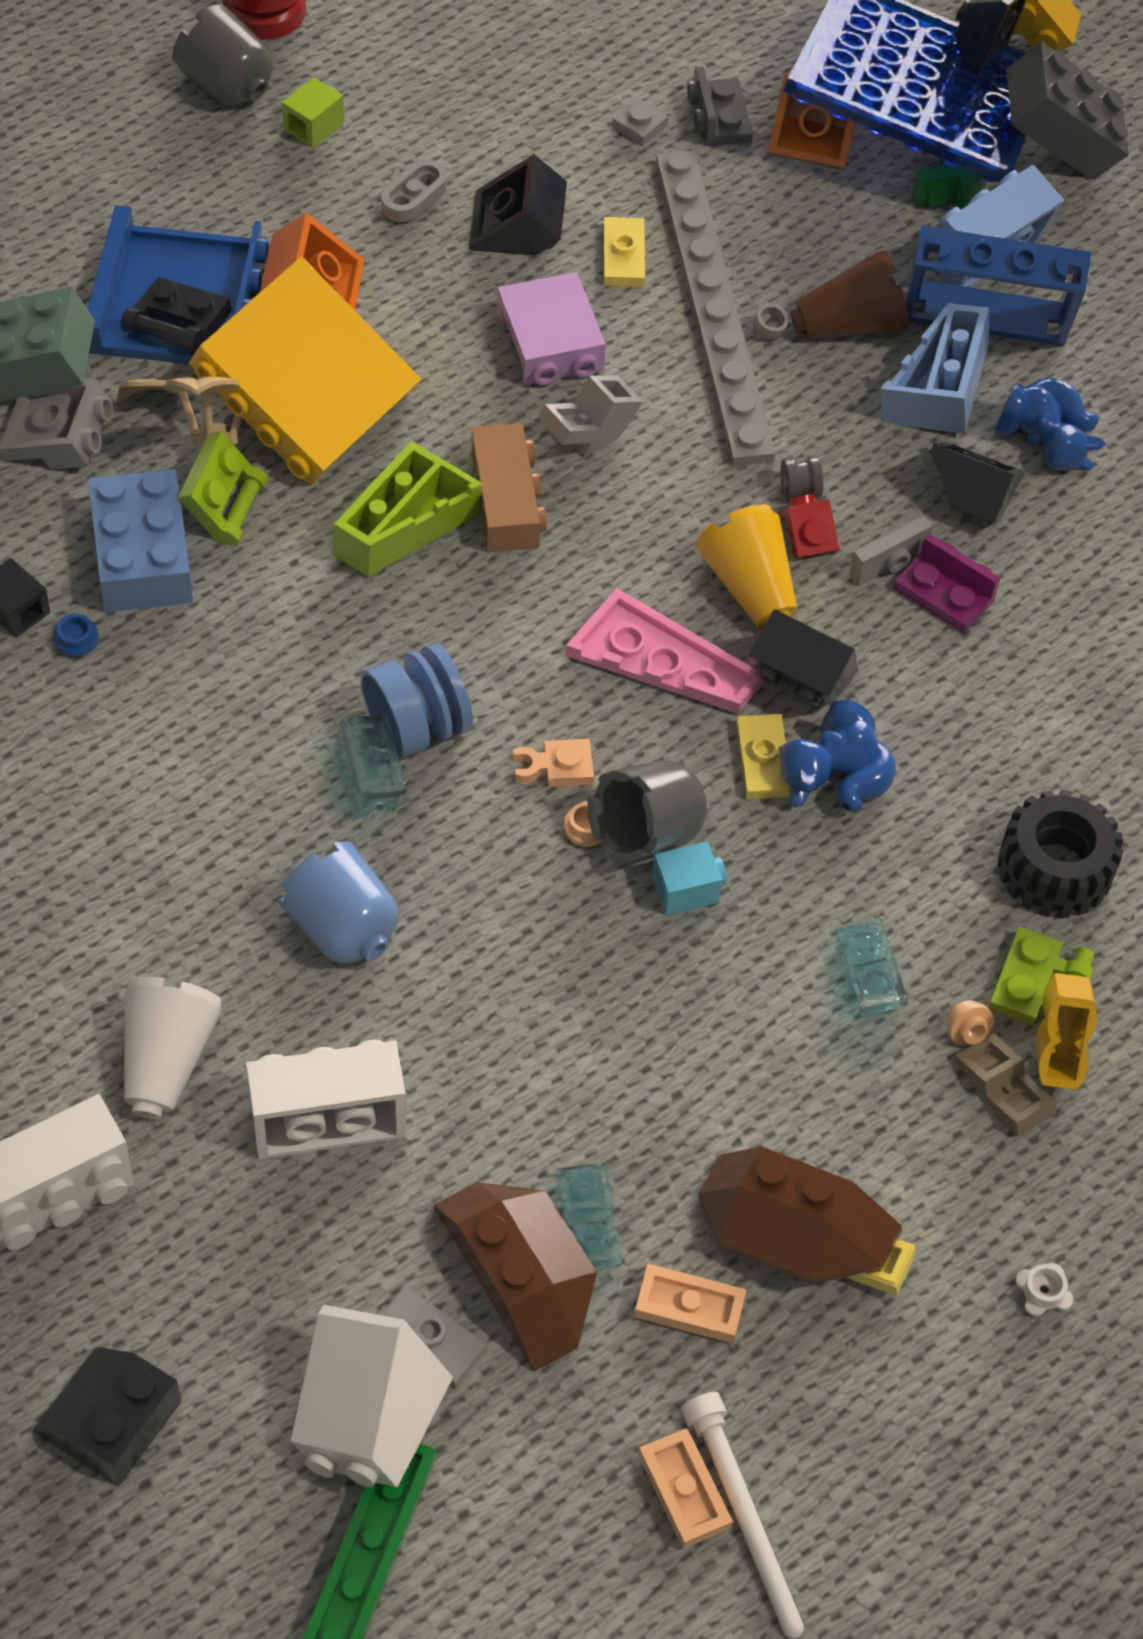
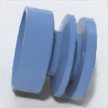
[361,642,473,760]

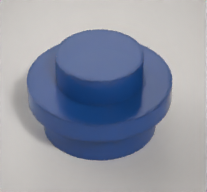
[53,613,99,657]

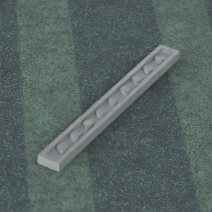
[655,150,775,467]

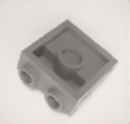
[0,379,114,469]

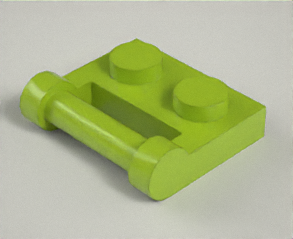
[178,431,268,547]

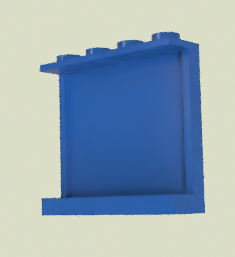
[87,205,269,364]

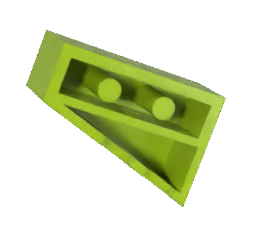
[333,440,483,577]

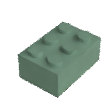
[0,286,95,402]

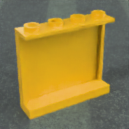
[189,256,421,485]

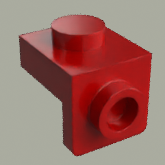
[779,494,840,559]

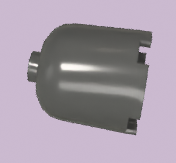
[172,4,273,107]
[588,760,707,863]

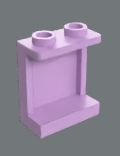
[497,272,606,386]

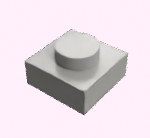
[613,98,668,146]

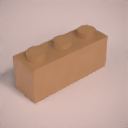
[471,423,547,553]

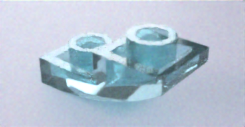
[836,918,908,1016]
[556,1162,622,1270]

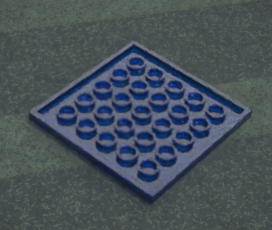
[783,0,1027,183]

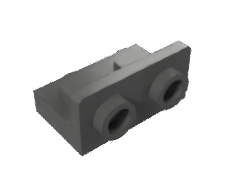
[687,65,753,146]

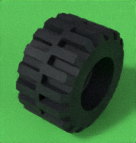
[998,790,1123,918]

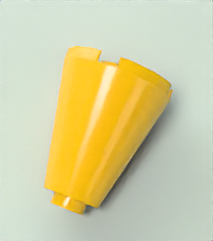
[696,504,798,629]

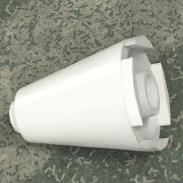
[124,976,222,1119]

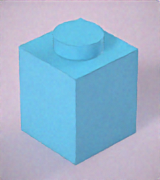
[651,841,727,915]

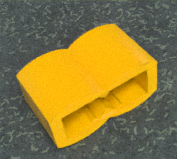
[1035,973,1097,1090]

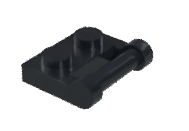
[120,277,232,353]

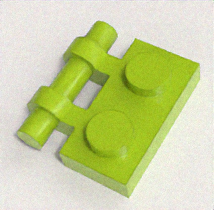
[988,926,1094,1026]

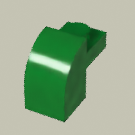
[911,135,991,210]

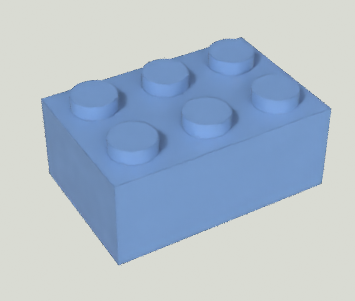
[88,469,193,613]

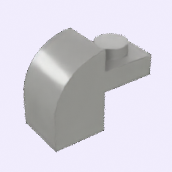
[537,375,643,456]

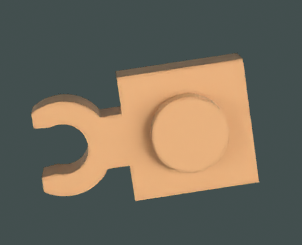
[513,739,594,787]

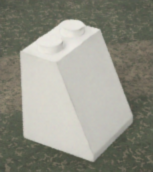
[291,1305,453,1487]

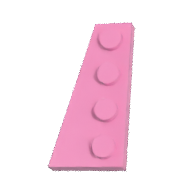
[565,588,763,714]

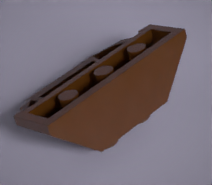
[698,1146,902,1284]
[434,1182,597,1372]

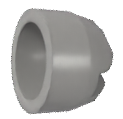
[753,303,789,340]

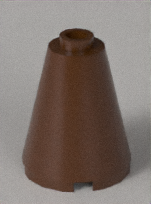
[790,250,909,340]

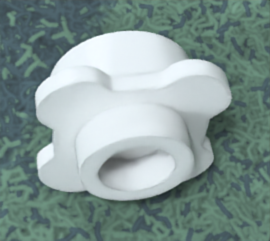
[1015,1263,1073,1317]

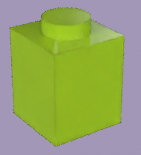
[282,77,344,148]

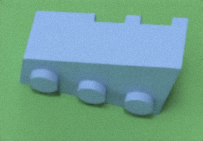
[881,303,989,434]

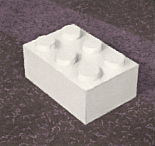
[246,1040,406,1159]
[0,1094,134,1251]

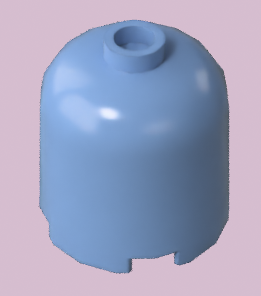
[278,842,398,964]

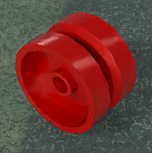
[222,0,306,40]

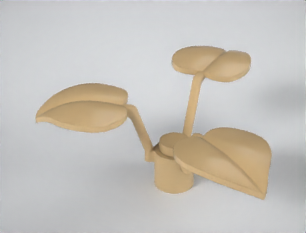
[117,377,242,457]

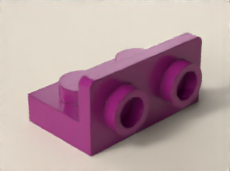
[893,534,1000,634]

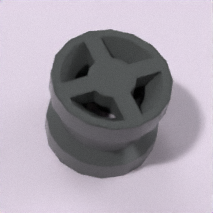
[780,455,823,501]

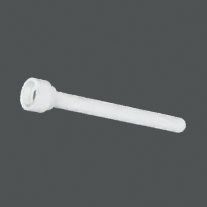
[681,1392,804,1639]

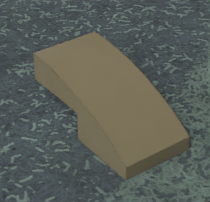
[955,1033,1056,1136]

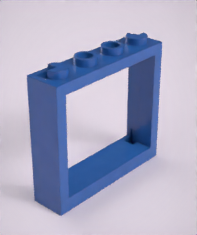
[905,225,1091,346]

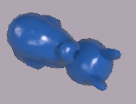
[993,378,1106,471]
[779,699,896,812]

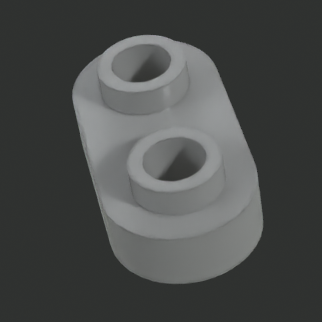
[381,160,447,222]

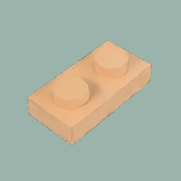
[634,1264,747,1343]
[638,1428,733,1549]

